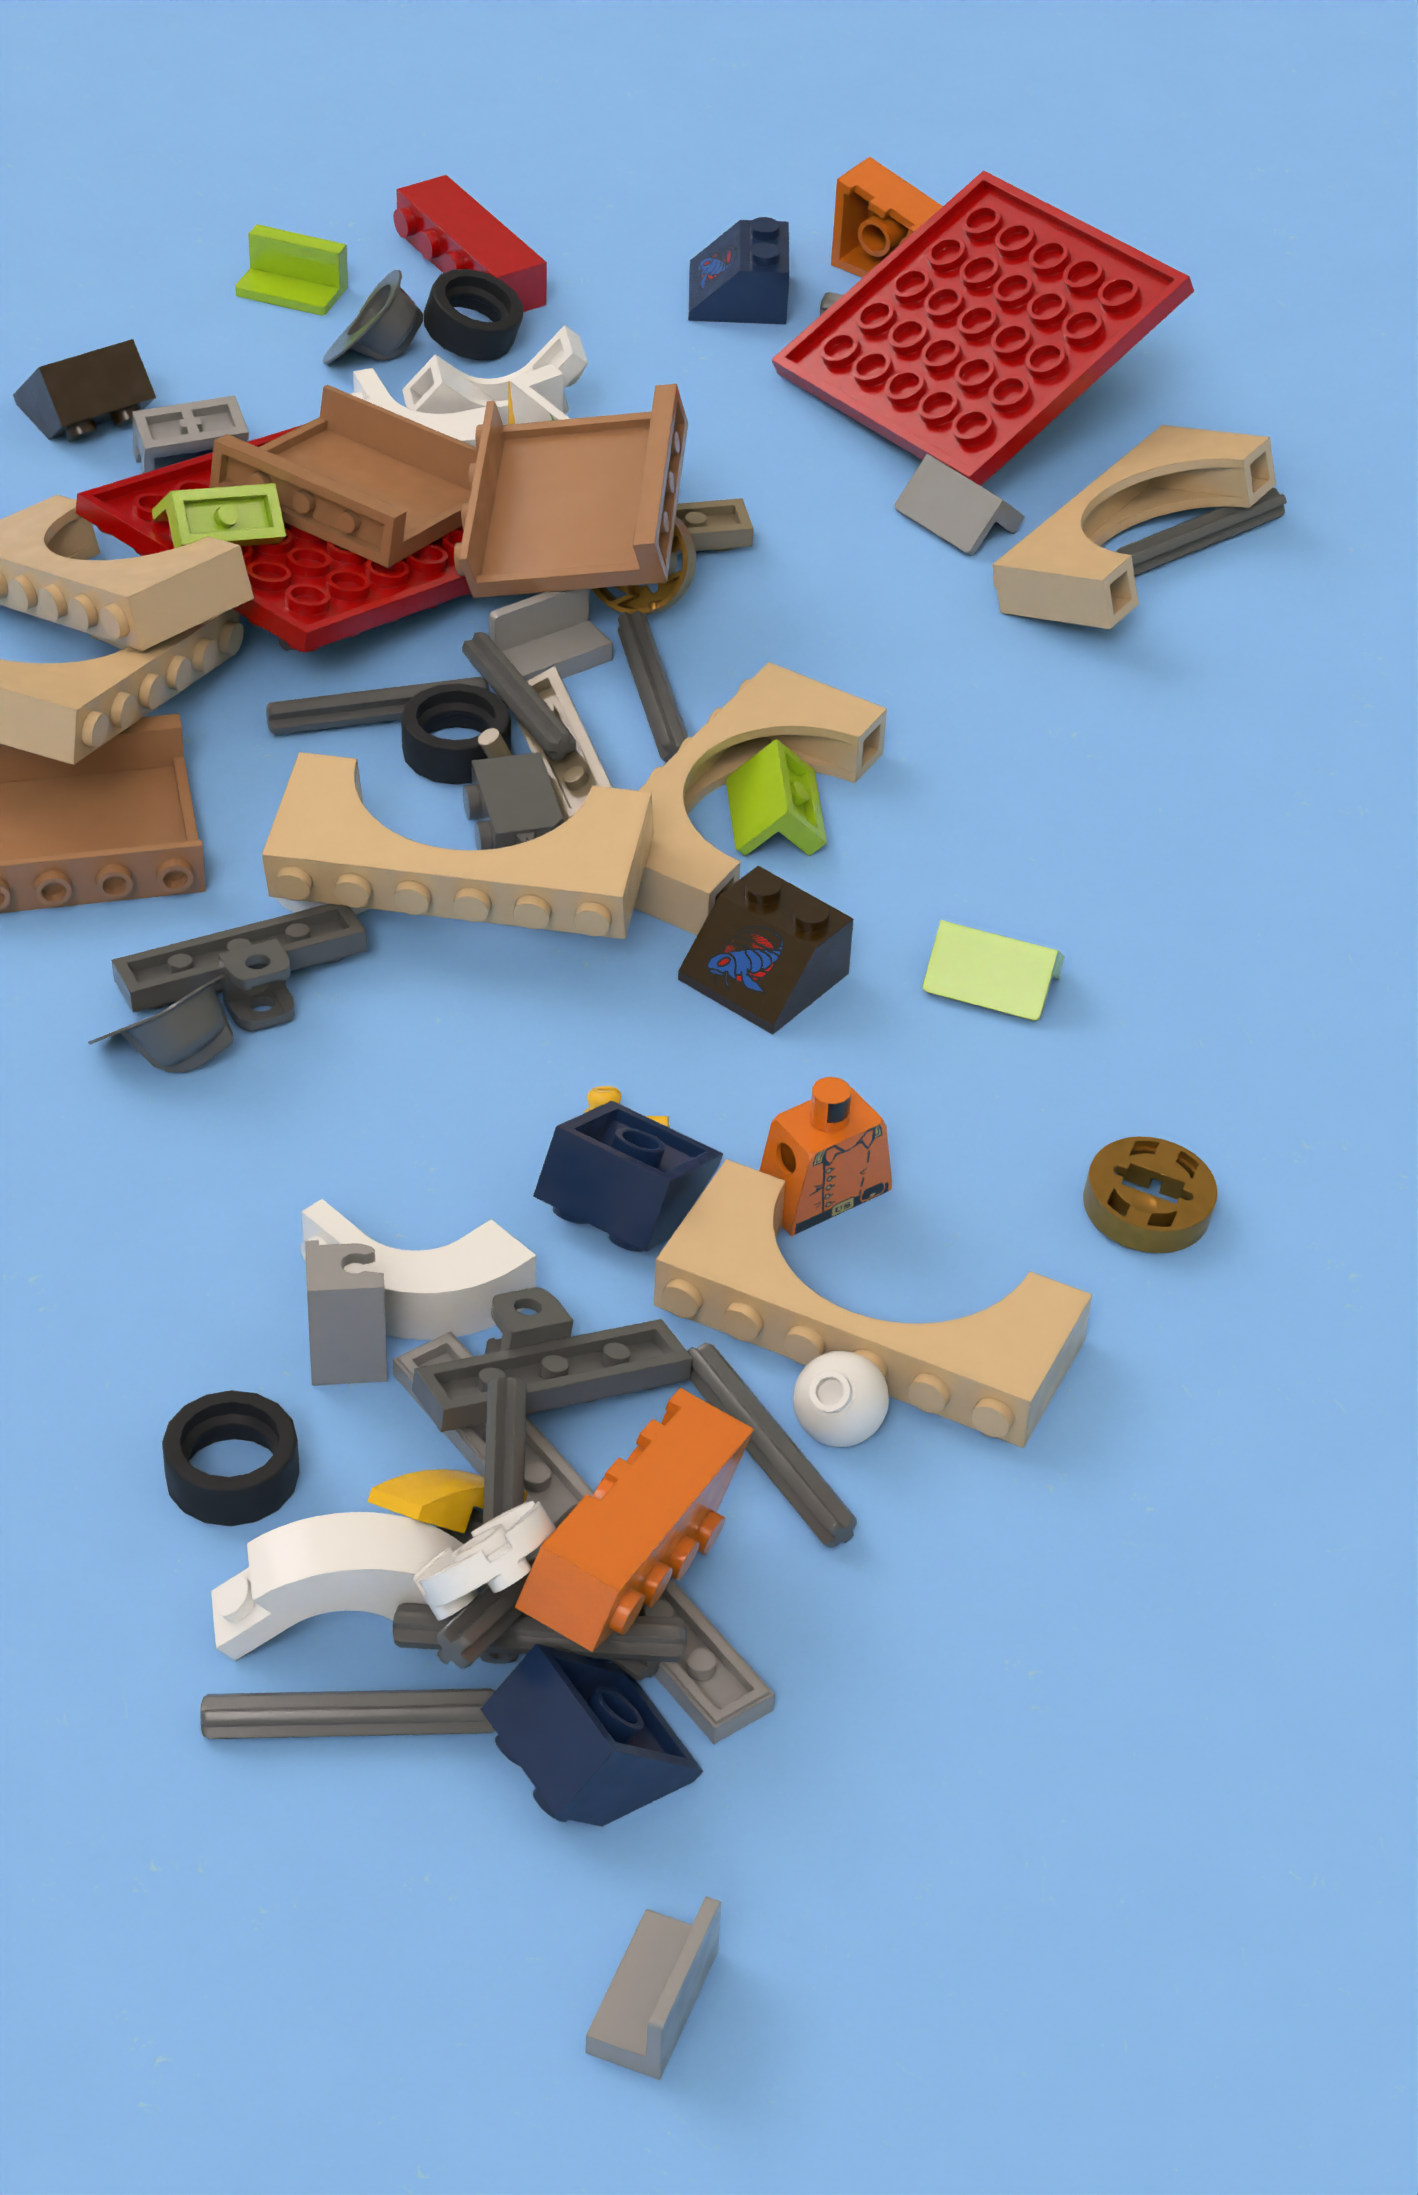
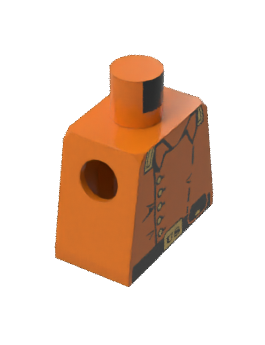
[759,1077,892,1236]

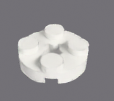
[413,1501,556,1621]

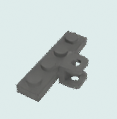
[111,904,367,1031]
[412,1287,693,1432]

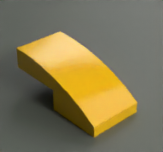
[367,1469,528,1534]

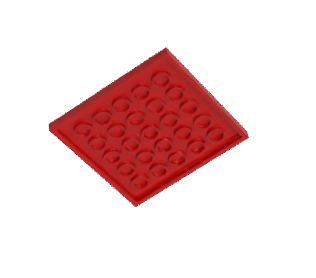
[771,170,1194,486]
[76,425,471,653]

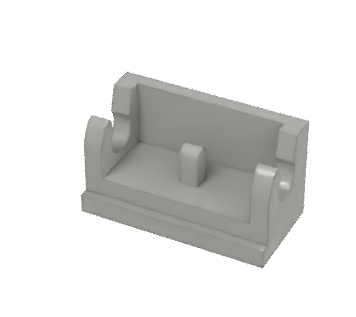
[132,395,249,474]
[305,1240,387,1386]

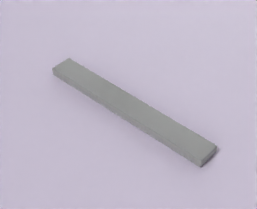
[393,1331,775,1744]

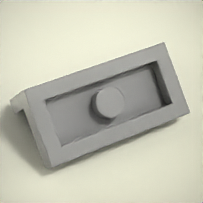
[895,454,1025,555]
[489,589,613,681]
[585,1896,722,2080]

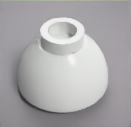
[793,1351,889,1447]

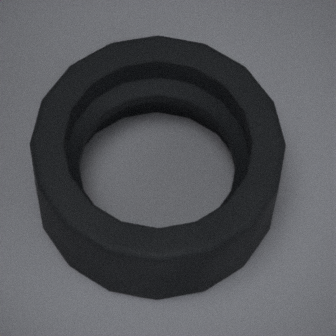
[424,269,523,360]
[401,683,511,784]
[162,1390,300,1526]

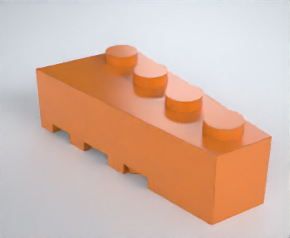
[831,156,943,278]
[515,1388,754,1652]

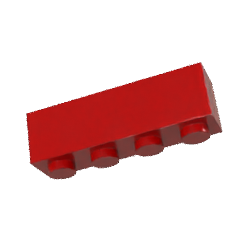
[393,175,547,312]

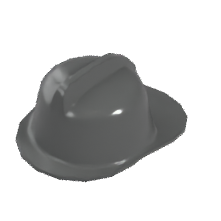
[323,270,424,364]
[88,974,234,1072]

